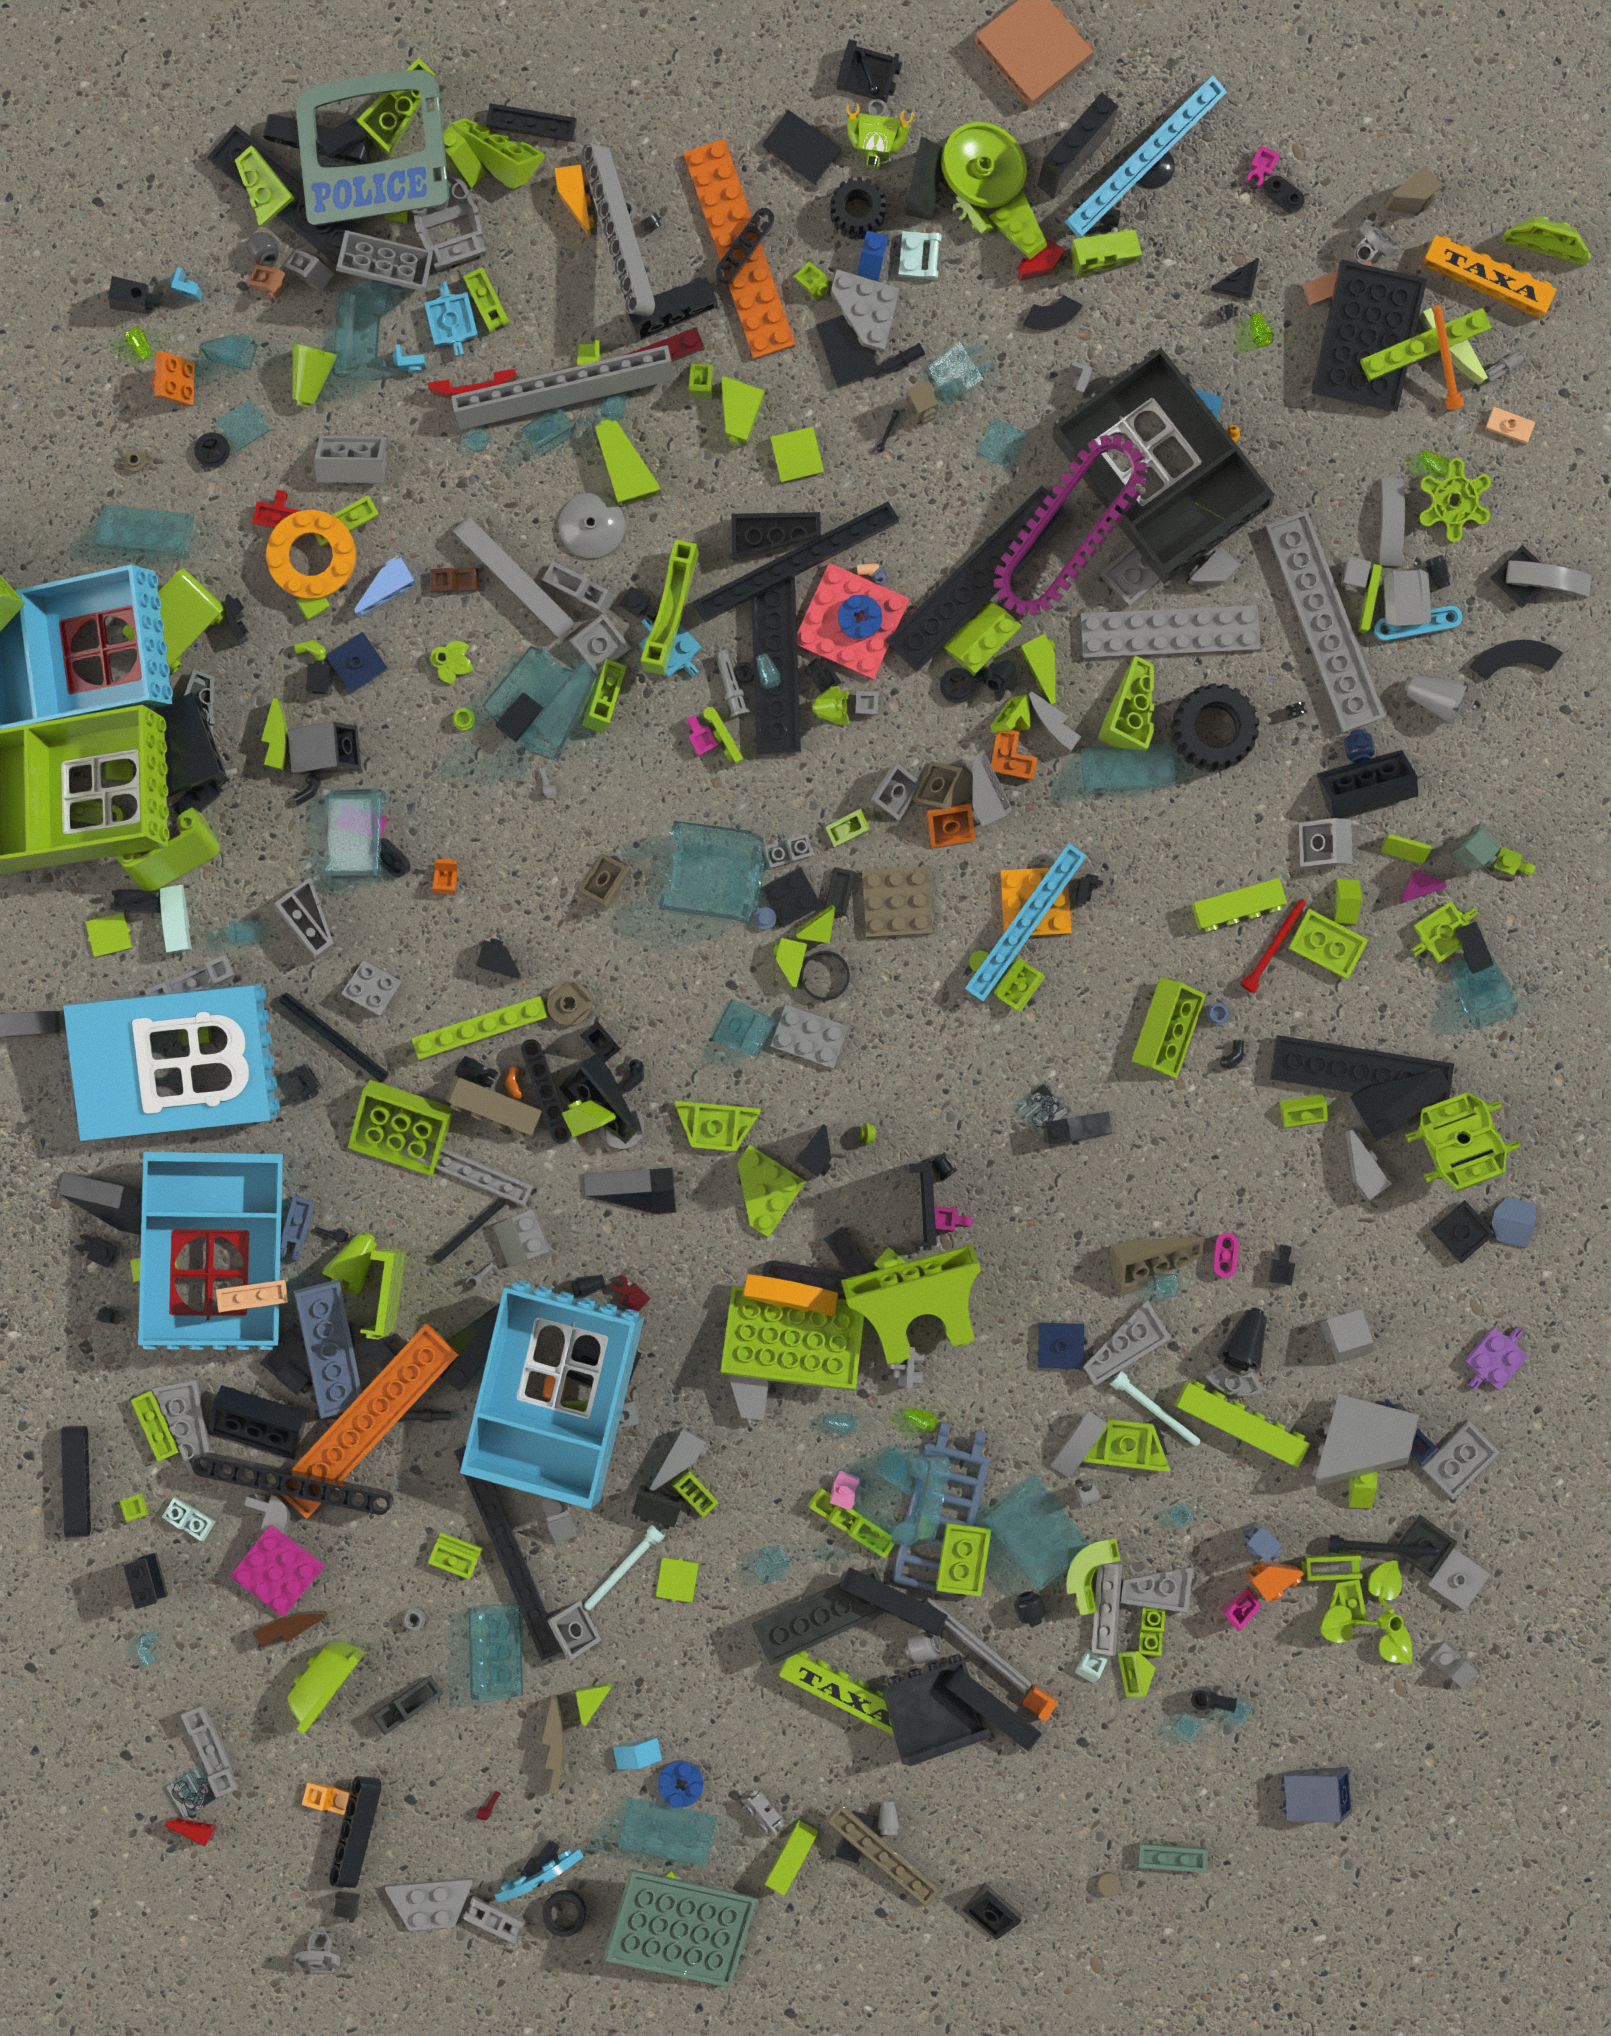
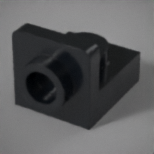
[805,658,842,694]
[1074,874,1104,906]
[297,1064,322,1100]

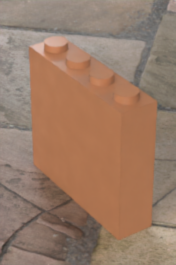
[975,0,1093,109]

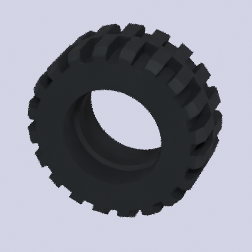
[1171,683,1260,772]

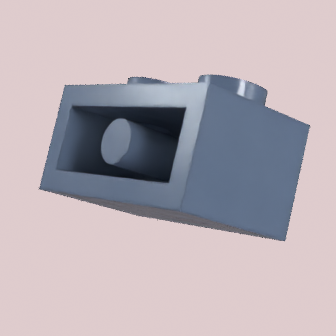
[1240,1522,1282,1562]

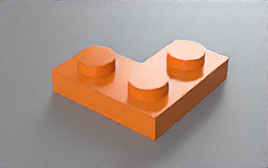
[991,730,1037,781]

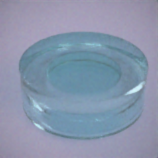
[465,428,488,452]

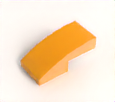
[302,1782,350,1815]

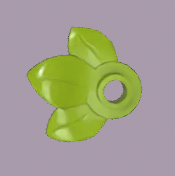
[430,641,473,684]

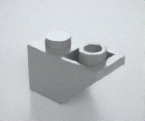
[1188,547,1240,586]

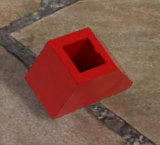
[1017,236,1065,281]

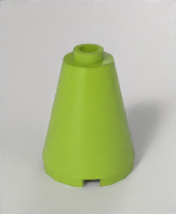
[292,343,337,407]
[320,1231,377,1296]

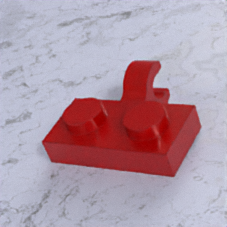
[252,490,300,529]

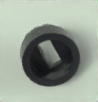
[95,1306,115,1324]

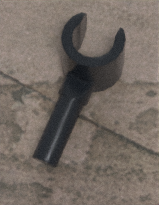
[316,1227,349,1243]

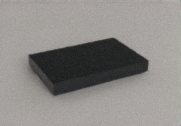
[762,110,842,185]
[816,315,879,388]

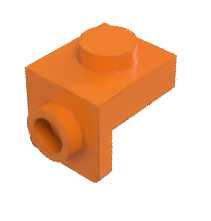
[432,858,458,895]

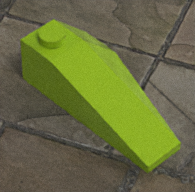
[450,118,545,189]
[1098,655,1154,751]

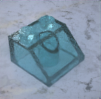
[711,999,776,1061]

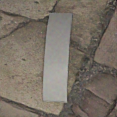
[1378,478,1405,567]
[1506,561,1592,598]
[145,955,235,995]
[181,1705,238,1798]

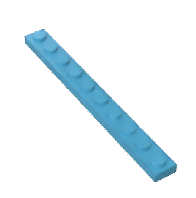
[1064,75,1227,238]

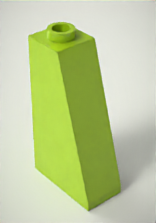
[595,419,661,507]

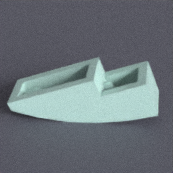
[160,885,192,954]

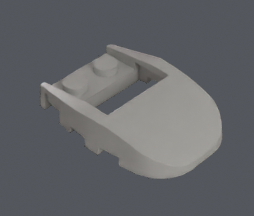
[412,174,486,271]

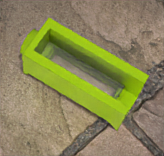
[1300,1553,1362,1581]

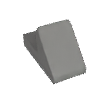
[541,1498,577,1543]
[1428,1641,1477,1689]

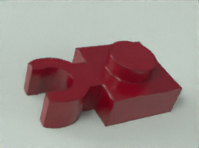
[611,1274,651,1311]

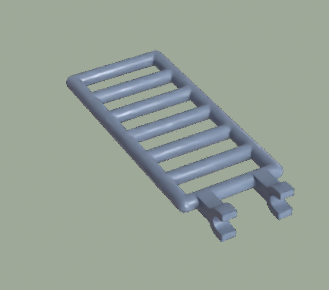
[891,1422,990,1598]

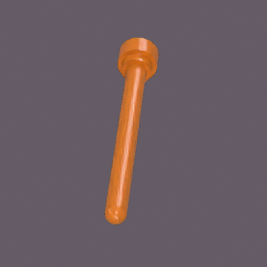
[1433,305,1464,410]

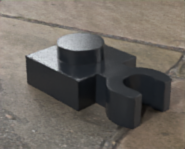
[74,1234,118,1268]

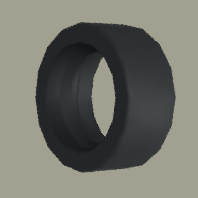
[543,1890,586,1937]

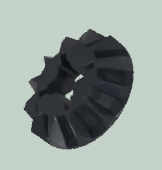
[194,432,231,468]
[940,668,976,704]

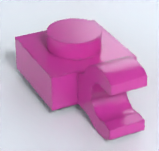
[687,715,718,756]
[935,1206,972,1231]

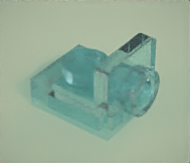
[601,391,627,421]
[226,920,261,945]

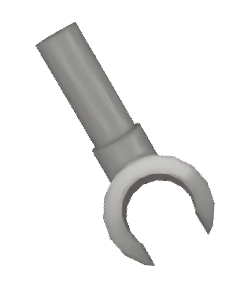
[539,768,556,798]
[466,1263,494,1290]

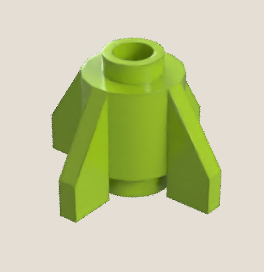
[812,686,850,725]

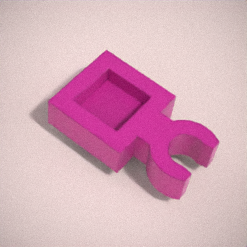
[1246,145,1280,188]

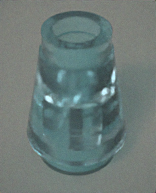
[756,654,781,689]
[824,1413,858,1436]

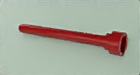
[1240,899,1306,994]

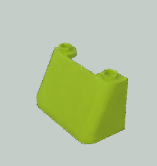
[122,568,227,675]
[115,807,220,892]

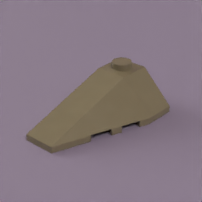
[1110,1237,1204,1295]

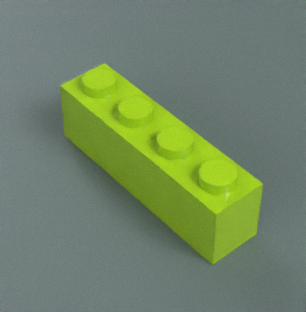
[1191,877,1287,932]

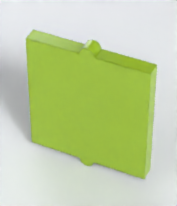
[86,912,133,957]
[656,1557,699,1603]

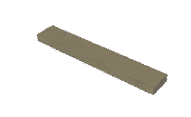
[825,1802,941,1907]

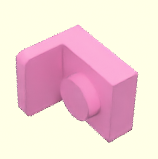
[830,1471,860,1510]

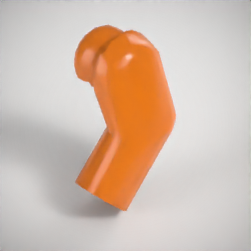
[504,1066,524,1100]

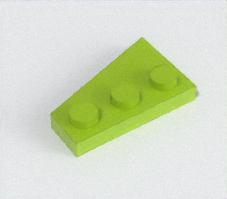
[235,146,295,228]

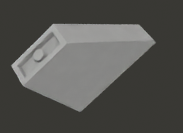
[1312,1394,1419,1486]

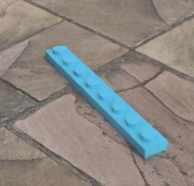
[965,843,1087,1002]

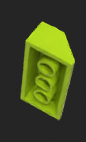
[1131,977,1206,1079]

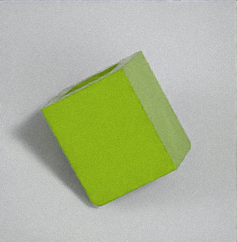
[577,340,601,366]

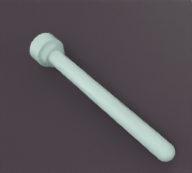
[1109,1370,1200,1446]
[584,1524,666,1611]

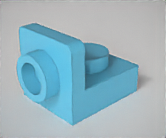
[170,267,203,302]

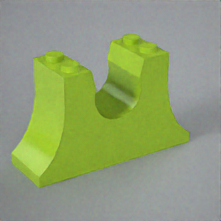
[841,1244,981,1364]

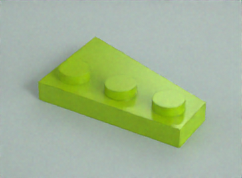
[989,190,1047,259]

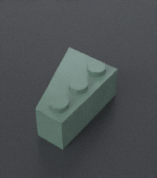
[1450,823,1500,873]

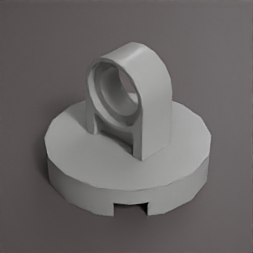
[1354,219,1399,263]
[294,1930,341,1974]

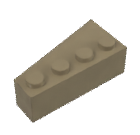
[444,1075,542,1138]

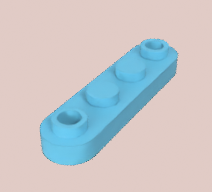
[1373,606,1462,641]

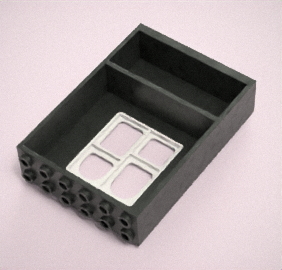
[1053,347,1275,584]

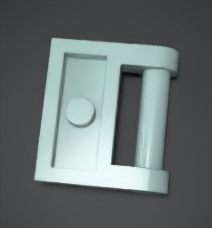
[898,231,942,280]

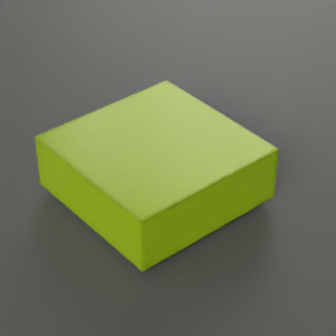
[119,1493,149,1522]

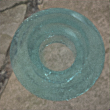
[1170,1504,1193,1527]

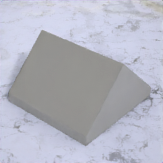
[870,762,921,821]
[547,1600,601,1661]

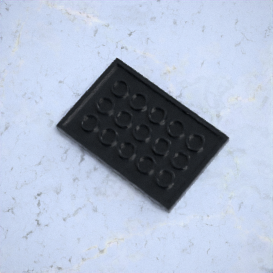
[1311,260,1427,412]

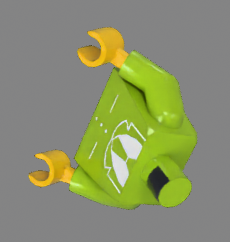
[846,102,914,169]

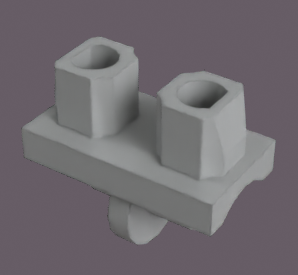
[887,1347,925,1388]

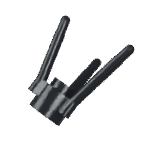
[1071,199,1120,234]

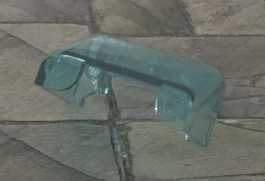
[322,789,386,882]
[890,1447,951,1546]

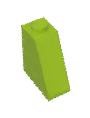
[443,126,487,189]
[721,376,765,446]

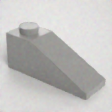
[649,1428,708,1491]

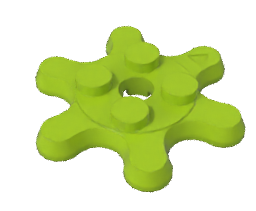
[1419,458,1491,542]

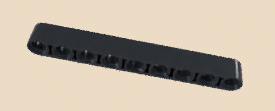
[192,1452,394,1515]

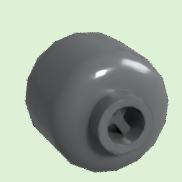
[246,232,279,266]

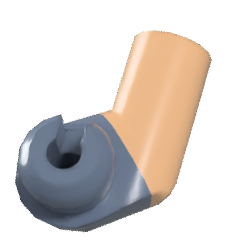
[857,563,888,585]

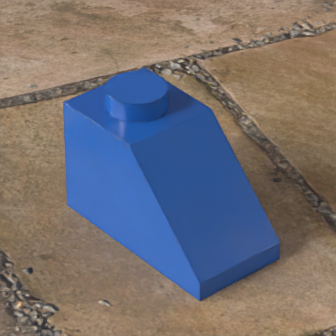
[857,231,888,282]

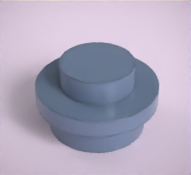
[754,907,776,930]
[1206,1002,1229,1025]

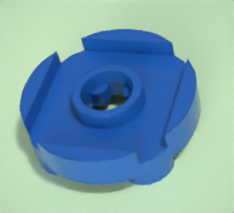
[838,595,882,640]
[658,1760,703,1808]

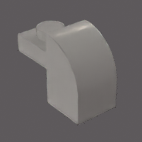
[244,1492,291,1534]

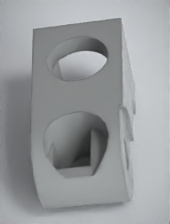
[1073,1478,1101,1508]

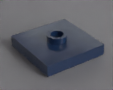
[326,631,388,694]
[1038,1322,1084,1369]

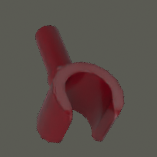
[477,1790,501,1821]

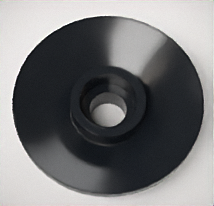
[1137,151,1175,189]

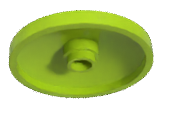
[941,122,1027,208]

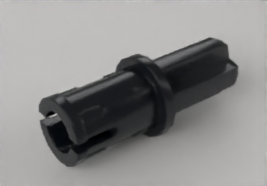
[882,343,925,374]

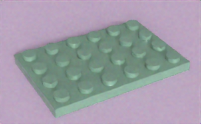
[603,1869,757,1988]

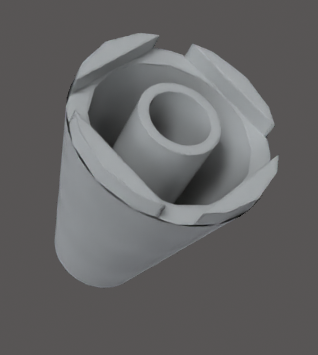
[1404,675,1470,725]

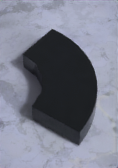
[1023,295,1083,330]

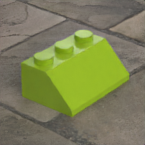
[943,601,1022,677]

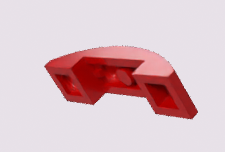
[427,369,518,399]

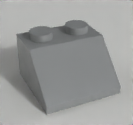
[1299,818,1353,867]
[493,1209,551,1267]

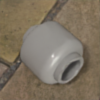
[905,1631,940,1664]

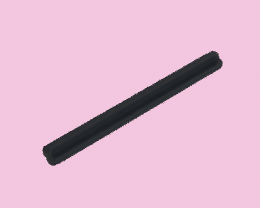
[279,993,389,1083]

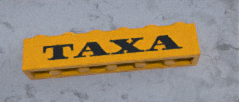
[1421,235,1557,319]

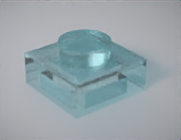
[1153,1274,1178,1299]
[1222,1696,1253,1728]
[1171,1711,1203,1744]

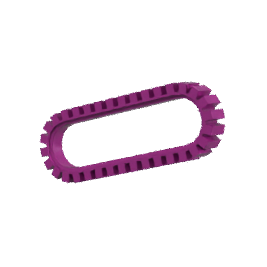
[994,435,1148,616]

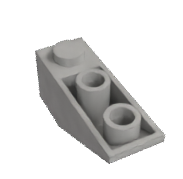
[1346,1129,1391,1200]

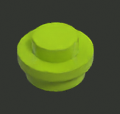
[453,708,475,731]
[858,1123,876,1145]

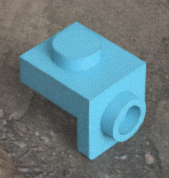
[393,344,427,373]

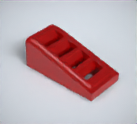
[165,1817,217,1846]

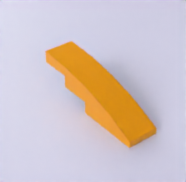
[743,1274,838,1316]

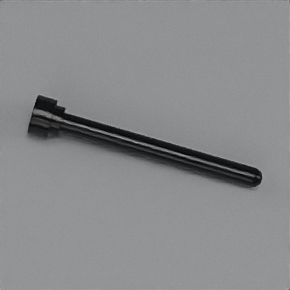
[1329,1534,1440,1556]

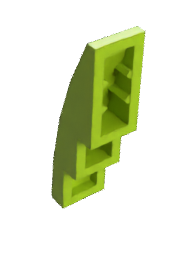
[808,1487,897,1558]

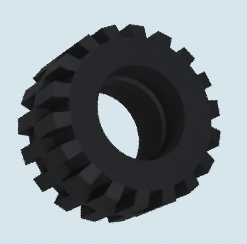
[830,177,886,240]

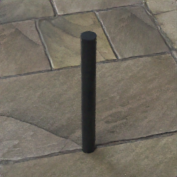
[433,1197,506,1263]

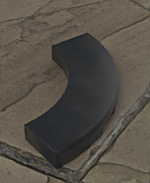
[1469,640,1563,680]

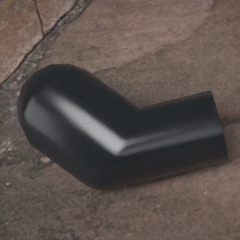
[294,774,321,805]
[1220,1040,1244,1069]
[621,1059,644,1092]

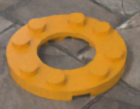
[266,510,357,600]

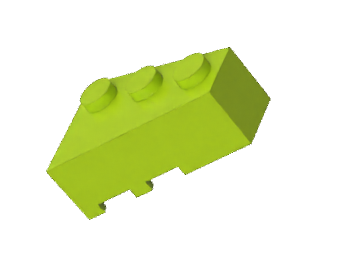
[1069,229,1142,278]

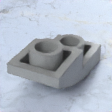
[762,834,814,870]

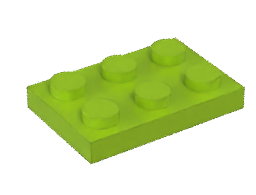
[1287,909,1368,980]
[935,1522,991,1597]

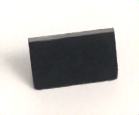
[495,693,544,742]

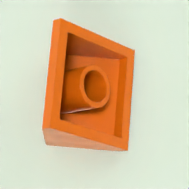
[926,804,975,848]

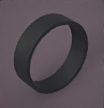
[801,951,850,1001]

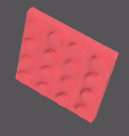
[797,563,910,680]

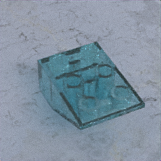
[1447,951,1518,1031]

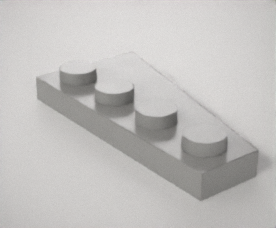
[1082,1300,1171,1386]
[152,1380,211,1473]

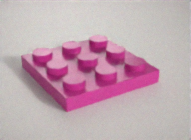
[229,1524,325,1617]

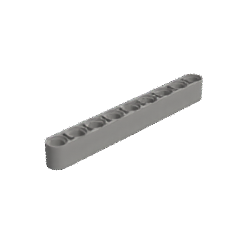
[581,143,655,316]

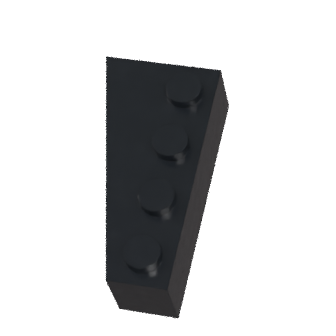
[624,277,718,342]

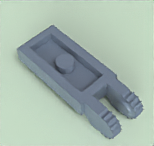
[280,1196,316,1262]

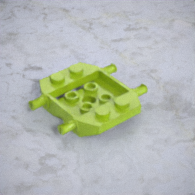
[1405,1092,1521,1192]

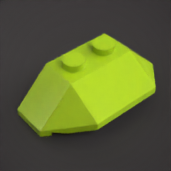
[1500,216,1591,266]

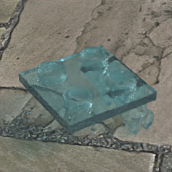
[927,341,993,404]

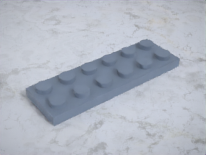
[294,1279,362,1418]

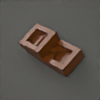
[430,567,479,592]

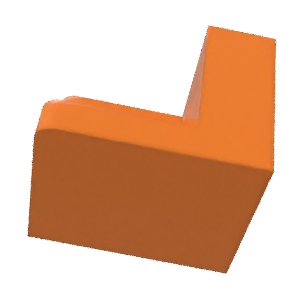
[1022,1684,1058,1722]

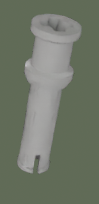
[714,650,750,719]

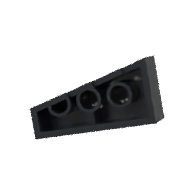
[731,512,821,560]

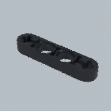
[716,208,774,284]

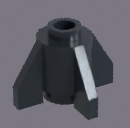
[974,659,1017,702]

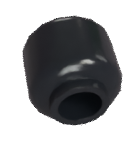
[1014,1591,1047,1627]

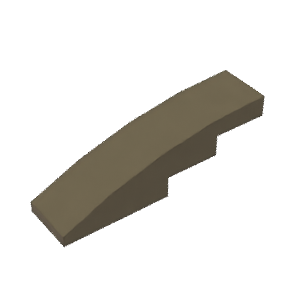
[541,1695,564,1795]

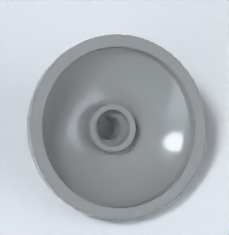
[559,493,625,559]

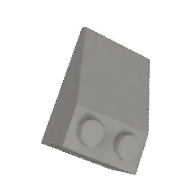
[972,749,1012,827]

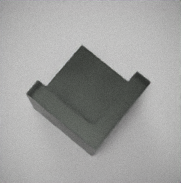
[333,1891,360,1923]

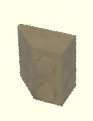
[1383,165,1443,213]

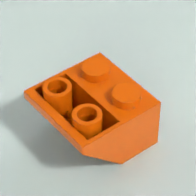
[1245,1561,1304,1602]

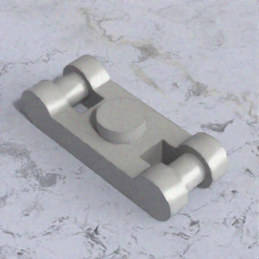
[463,1896,526,1943]

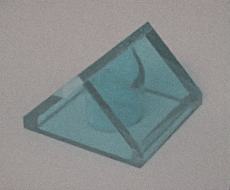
[521,407,576,458]

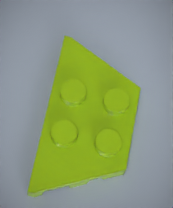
[675,1101,761,1151]
[1083,1418,1170,1472]

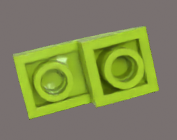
[1138,1607,1165,1657]

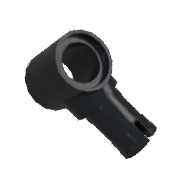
[1191,1686,1237,1713]
[520,1839,560,1888]

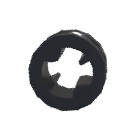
[1286,702,1308,718]

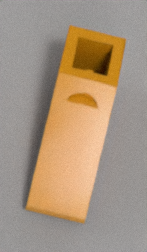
[555,165,595,237]

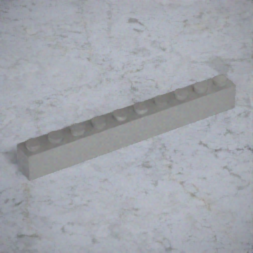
[451,345,676,430]

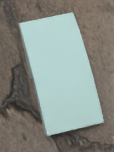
[162,1498,216,1541]

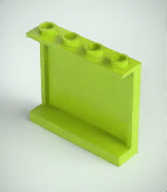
[360,1248,406,1339]

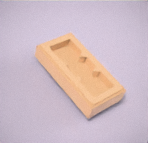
[1485,407,1535,444]

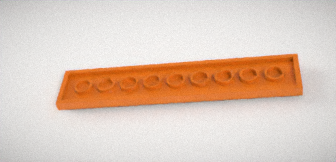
[683,138,795,360]
[280,1323,460,1519]

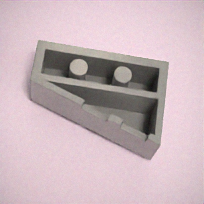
[274,877,334,961]

